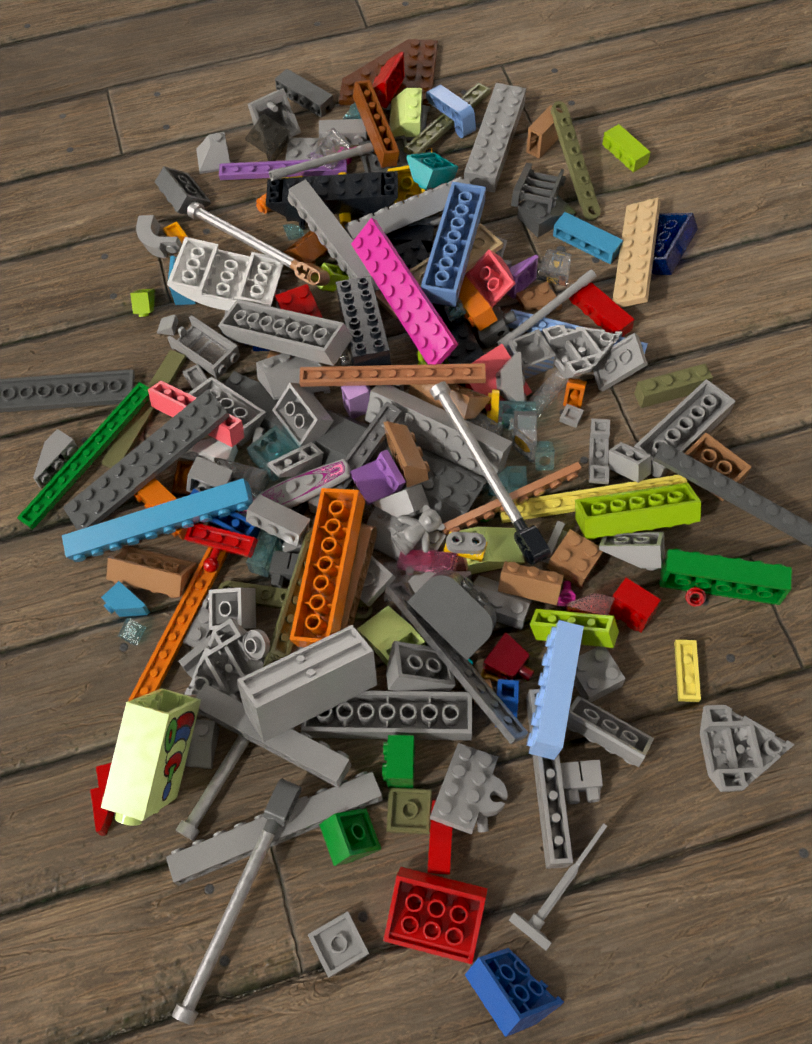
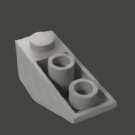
[33,429,79,488]

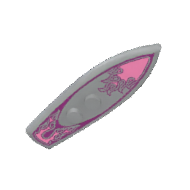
[237,459,351,517]

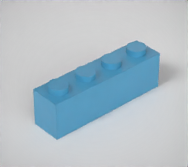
[553,212,623,264]

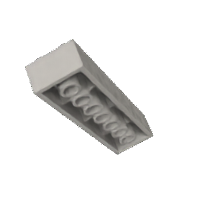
[464,83,526,193]
[344,177,470,240]
[218,299,353,366]
[365,385,512,477]
[301,691,472,740]

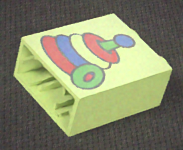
[101,688,201,826]

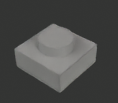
[559,404,584,428]

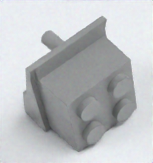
[248,88,301,148]

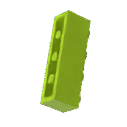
[530,609,619,648]

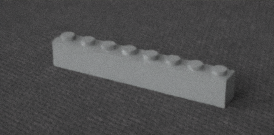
[288,179,380,292]
[196,684,352,788]
[526,689,573,869]

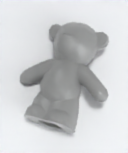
[391,505,445,556]

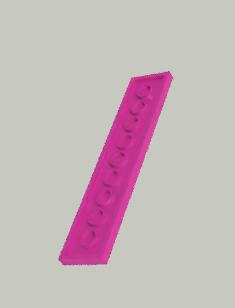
[351,218,458,365]

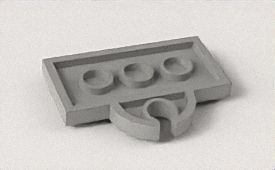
[430,743,508,834]

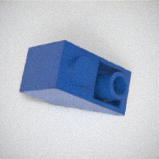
[495,679,519,727]

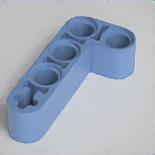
[426,85,476,138]

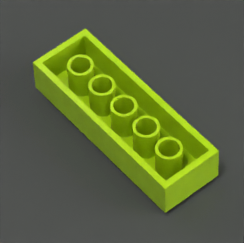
[575,482,701,539]

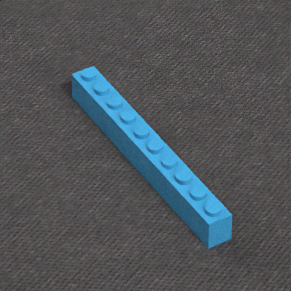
[62,478,253,562]

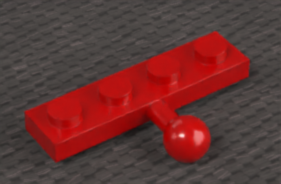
[184,523,258,573]

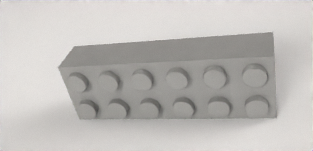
[633,379,735,478]

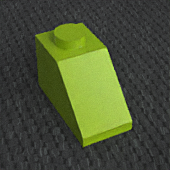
[317,262,349,292]
[130,289,155,317]

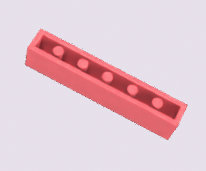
[148,381,245,447]

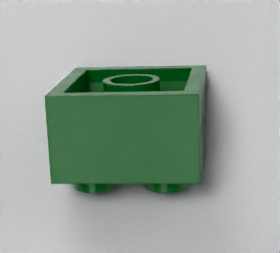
[319,808,381,866]

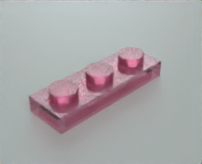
[397,550,458,573]

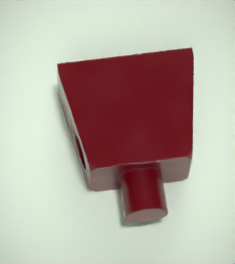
[483,633,535,681]

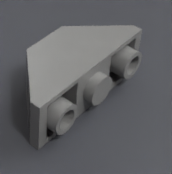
[496,352,526,409]

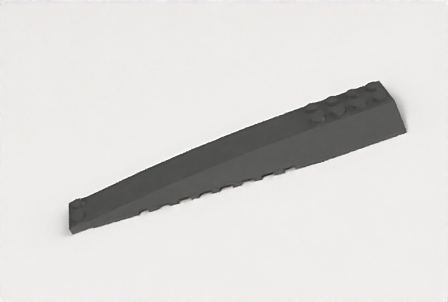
[224,371,489,530]

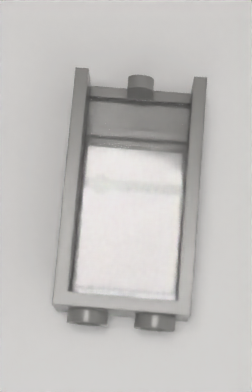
[167,315,240,379]

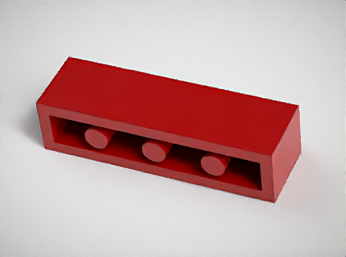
[569,282,635,337]

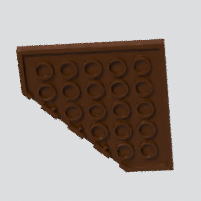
[339,39,438,107]

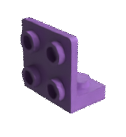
[350,450,406,505]

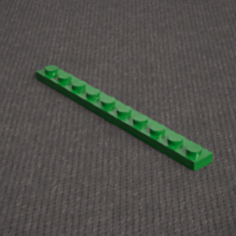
[17,382,150,530]

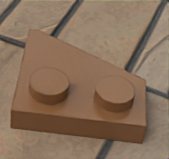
[516,281,562,310]

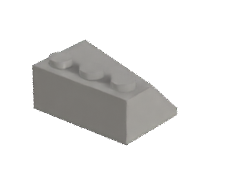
[256,353,330,400]

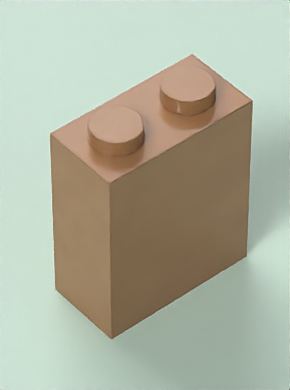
[526,105,562,159]

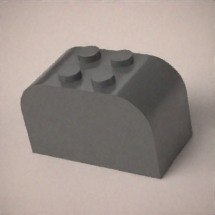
[407,570,497,660]

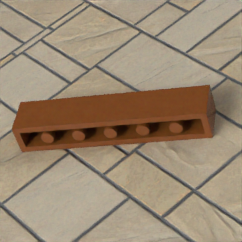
[353,80,400,168]

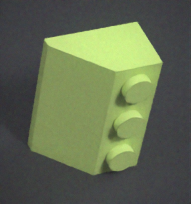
[389,88,422,137]

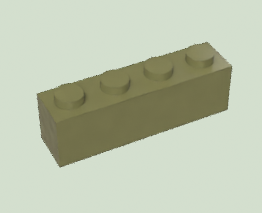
[634,363,713,408]

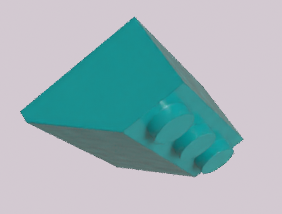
[407,152,459,190]

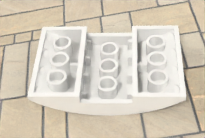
[167,237,284,311]

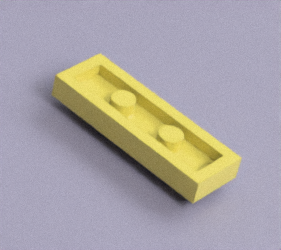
[674,640,701,702]

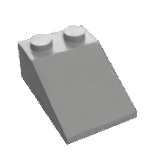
[599,532,665,570]

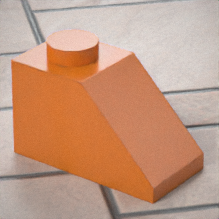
[563,378,587,409]

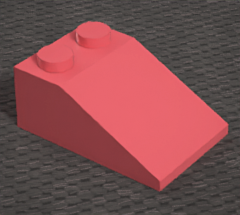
[465,249,516,308]

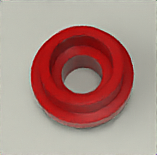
[685,587,706,607]

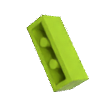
[602,124,651,172]

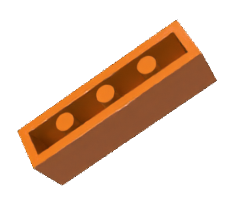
[457,275,498,331]
[133,478,199,540]

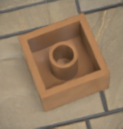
[547,529,603,588]

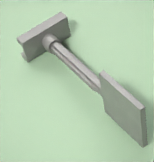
[509,823,607,950]

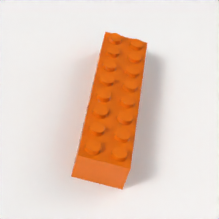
[290,488,366,647]

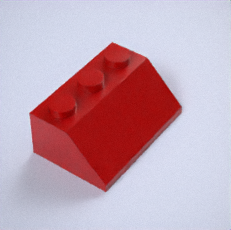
[372,52,405,108]

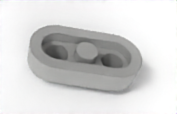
[446,532,486,554]

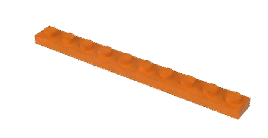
[128,547,229,701]

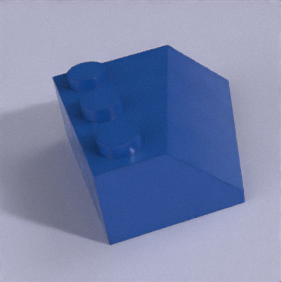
[465,948,564,1037]

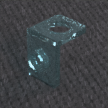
[534,441,555,470]

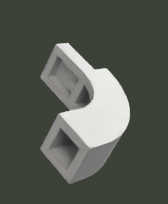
[136,215,182,258]

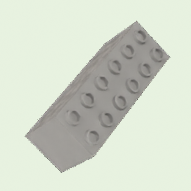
[237,625,377,742]

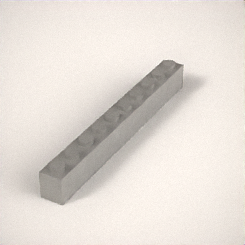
[166,771,383,886]

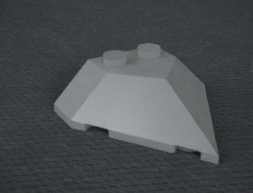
[542,325,623,379]
[184,618,265,698]
[700,705,795,792]

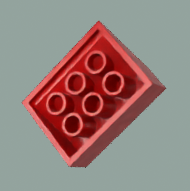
[383,867,488,964]

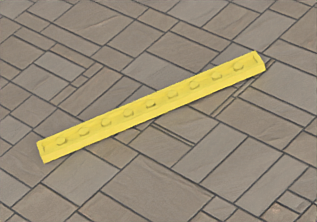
[499,475,687,523]

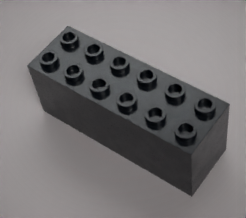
[336,276,391,366]

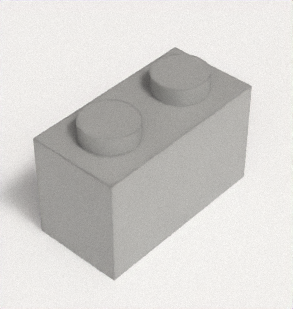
[609,442,651,483]

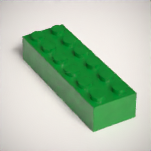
[659,549,792,605]

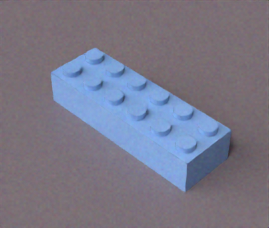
[527,620,584,760]

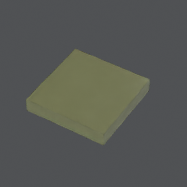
[387,787,432,835]

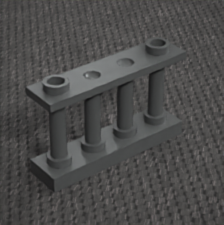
[511,162,566,213]

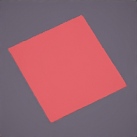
[469,344,532,415]

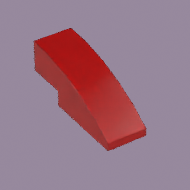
[90,762,115,836]
[427,800,453,875]

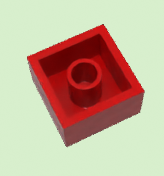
[607,578,661,633]

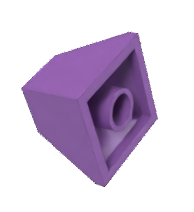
[506,255,538,299]

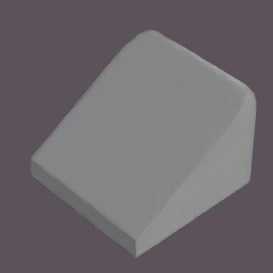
[157,315,178,336]

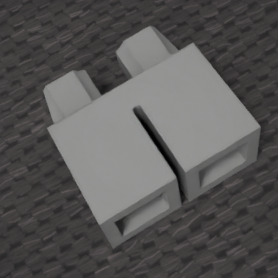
[560,760,603,804]

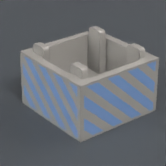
[507,329,556,379]

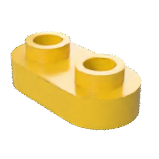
[487,389,500,426]

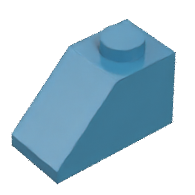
[101,581,150,617]

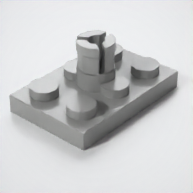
[593,333,648,392]

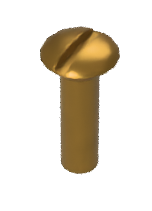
[480,669,505,683]

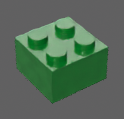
[382,735,415,789]

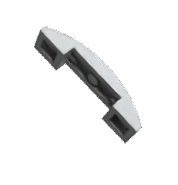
[589,418,610,484]

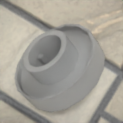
[242,629,270,660]

